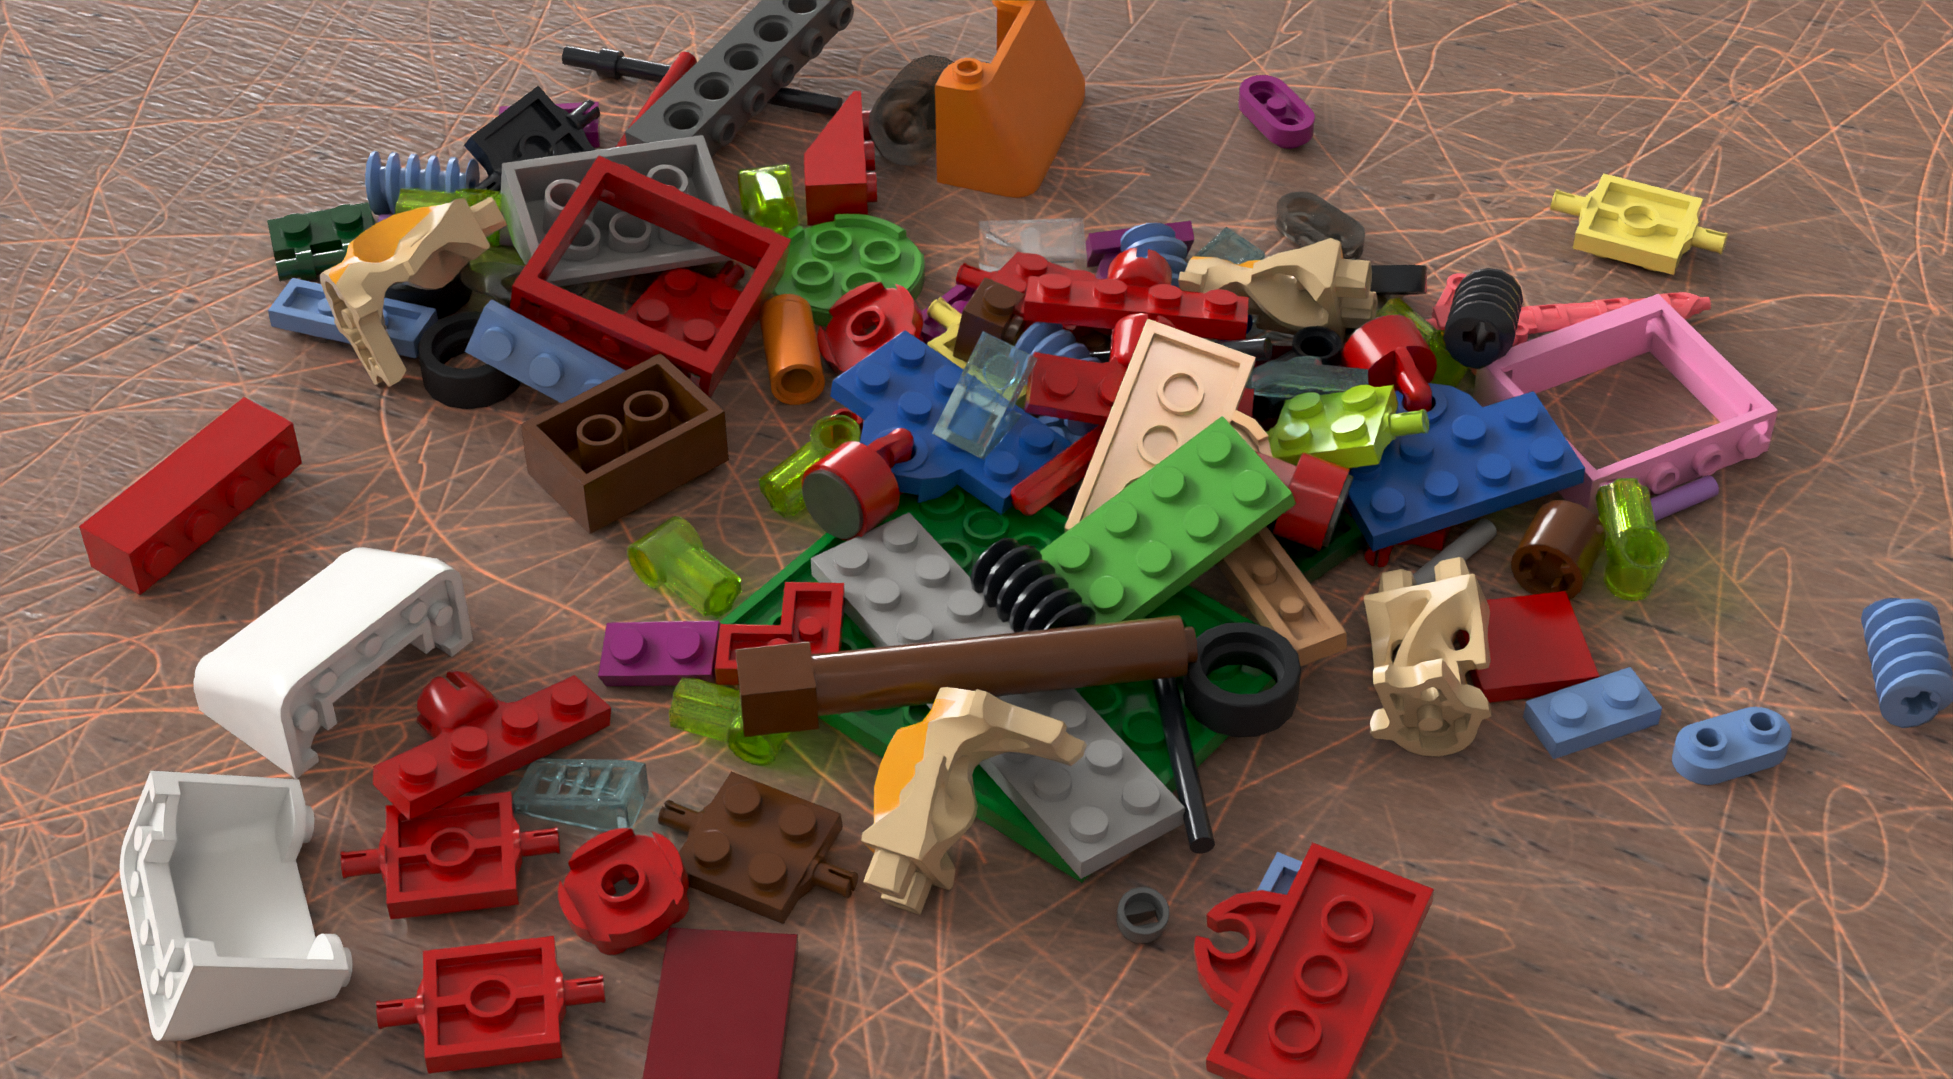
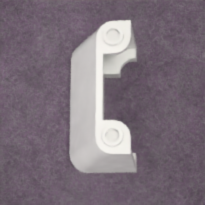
[193,547,473,779]
[120,771,352,1041]

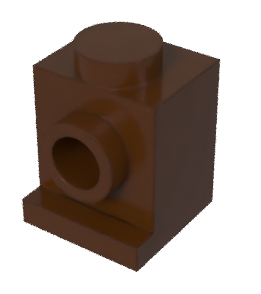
[953,277,1026,377]

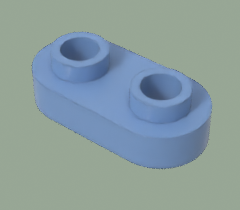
[1672,707,1792,785]

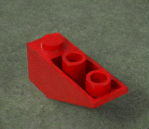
[804,91,877,226]

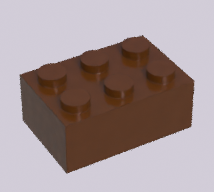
[520,353,729,534]

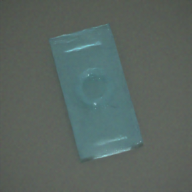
[1246,356,1369,398]

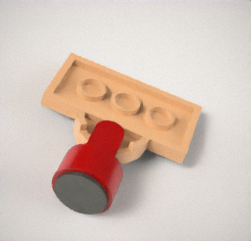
[1064,319,1354,551]

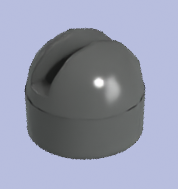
[1116,887,1170,944]

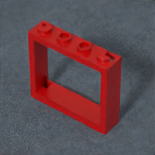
[510,155,791,398]

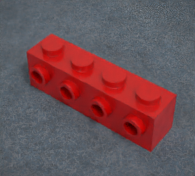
[79,397,302,595]

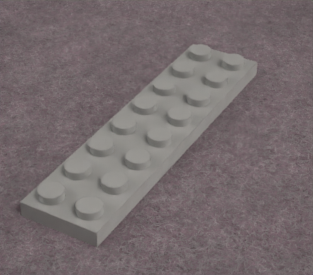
[811,513,1185,879]

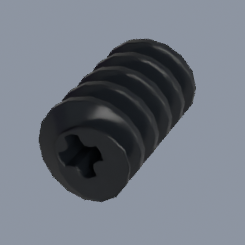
[1443,268,1523,370]
[970,538,1096,633]

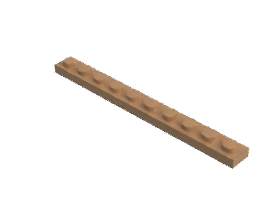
[1076,331,1347,666]

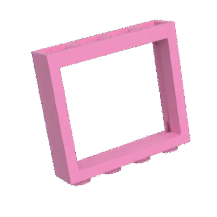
[1473,294,1778,517]

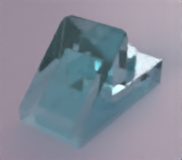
[932,331,1038,460]

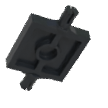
[464,86,600,204]

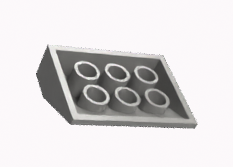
[500,135,734,287]

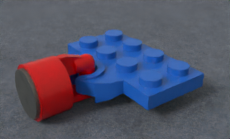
[1341,315,1585,551]
[802,330,1073,541]

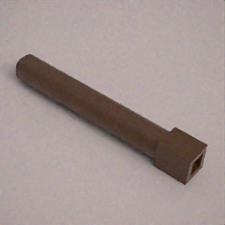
[735,615,1198,737]

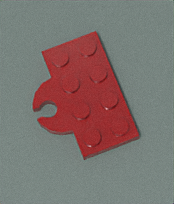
[1194,842,1434,1079]

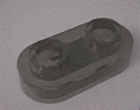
[1275,192,1365,260]

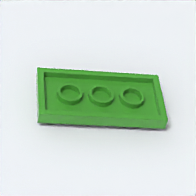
[1040,416,1296,624]

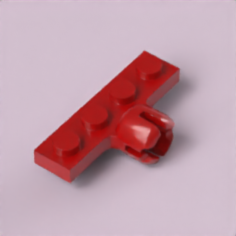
[1023,248,1249,340]
[1025,314,1254,426]
[373,670,611,820]

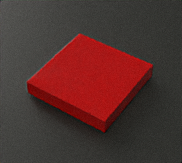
[1456,591,1600,703]

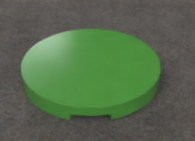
[772,214,925,327]

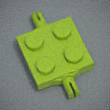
[1265,385,1429,468]

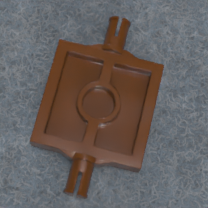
[658,771,858,924]

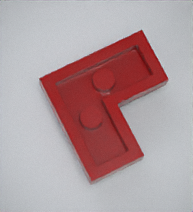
[715,582,845,685]

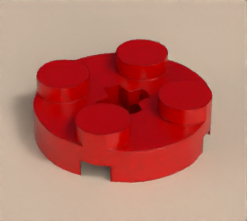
[817,282,924,375]
[558,828,689,955]

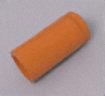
[759,294,825,405]

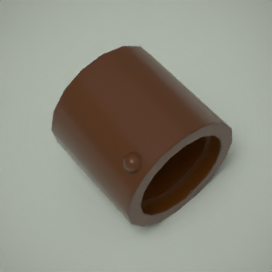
[1511,500,1606,600]

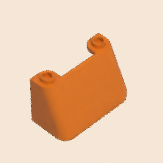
[935,0,1085,198]

